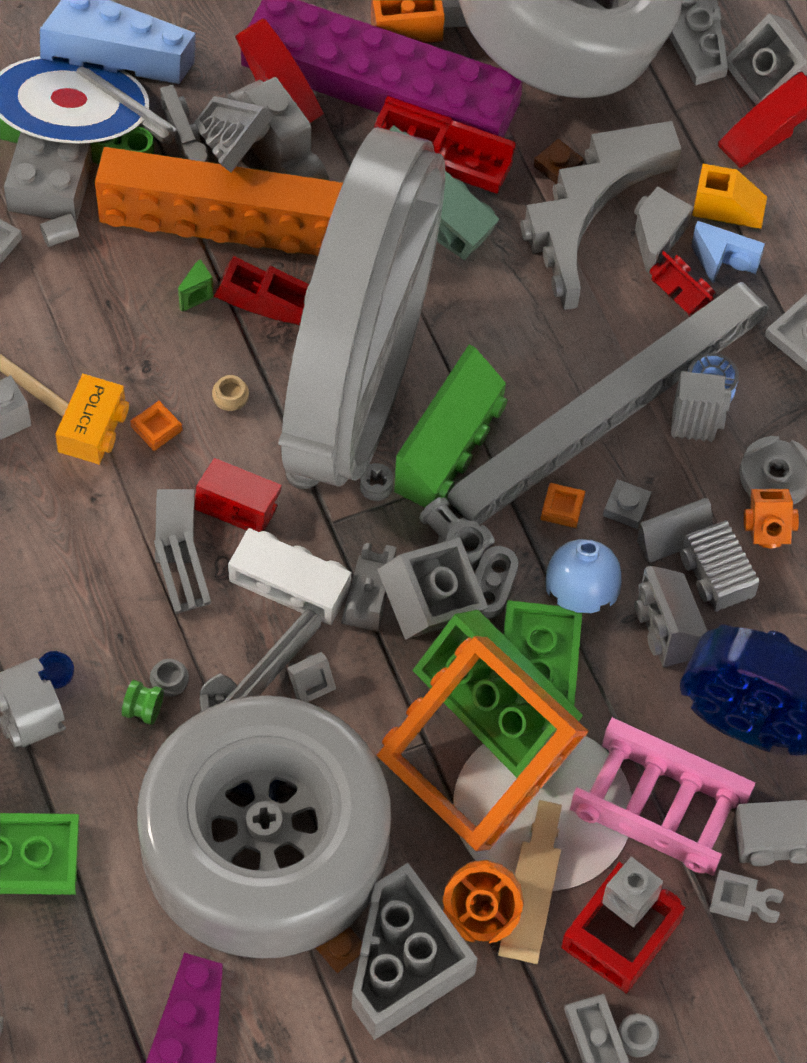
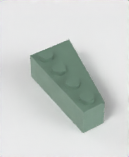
[390,126,500,261]

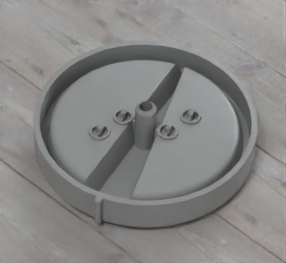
[278,127,445,487]

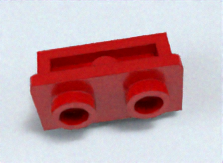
[438,120,516,194]

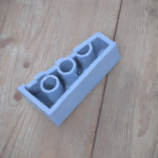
[40,0,196,84]

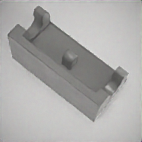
[341,543,397,632]

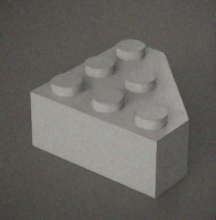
[352,863,477,1040]

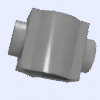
[419,497,495,571]

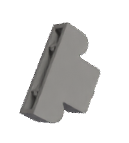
[227,77,329,180]

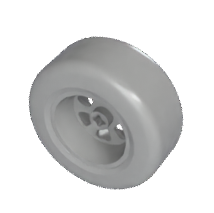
[459,0,683,98]
[137,695,391,959]

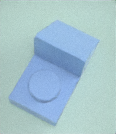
[691,221,765,283]

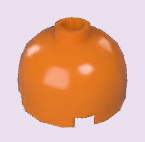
[443,860,524,943]

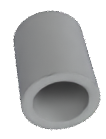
[40,213,79,247]

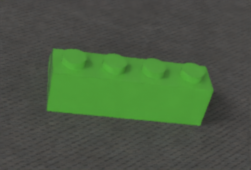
[394,344,508,508]
[412,610,583,778]

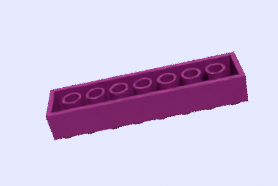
[241,0,523,138]

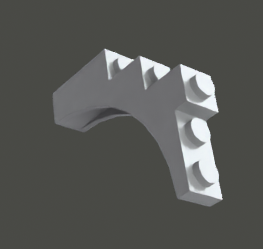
[520,121,681,310]

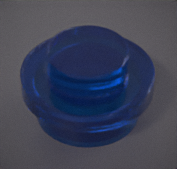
[38,651,74,689]

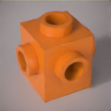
[744,489,799,549]

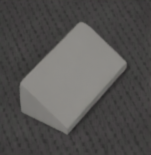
[637,498,714,562]

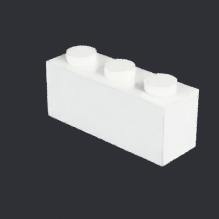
[228,528,351,626]

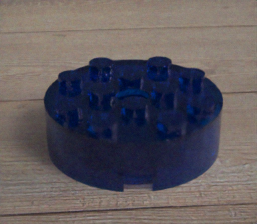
[680,624,807,755]

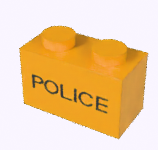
[55,373,129,465]

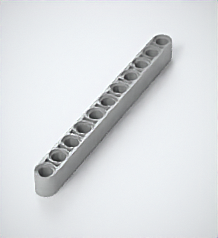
[447,282,769,525]

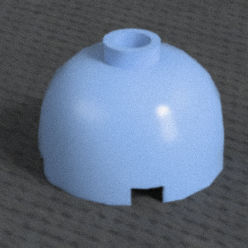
[545,539,622,613]

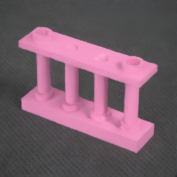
[570,717,756,876]

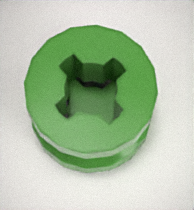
[121,679,164,725]

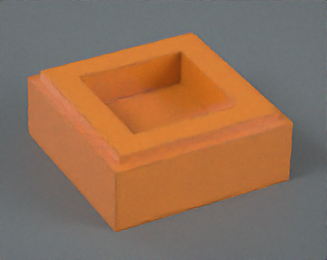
[130,401,183,451]
[540,483,586,529]

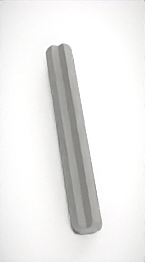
[76,67,177,144]
[223,609,322,702]

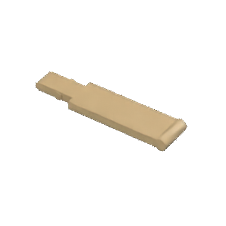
[498,800,562,964]

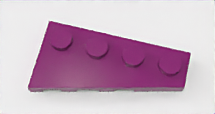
[146,953,223,1063]

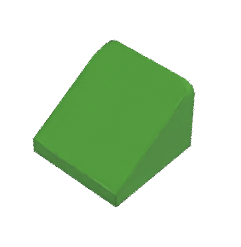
[178,259,213,311]

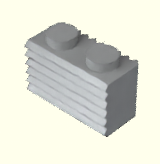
[671,371,731,442]
[680,520,759,612]

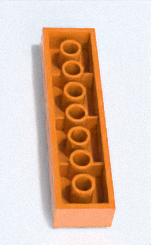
[95,147,343,256]

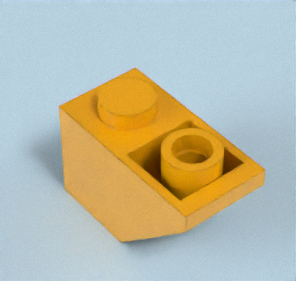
[692,163,767,229]

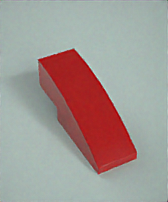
[235,18,324,123]
[718,71,807,168]
[213,256,309,325]

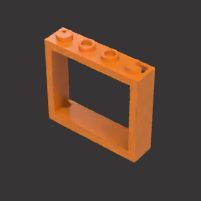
[376,636,589,851]

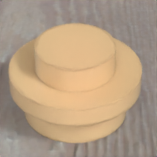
[212,375,249,411]

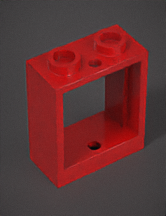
[561,861,686,994]

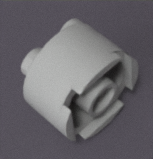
[0,657,66,748]

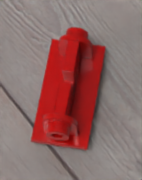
[649,250,716,317]

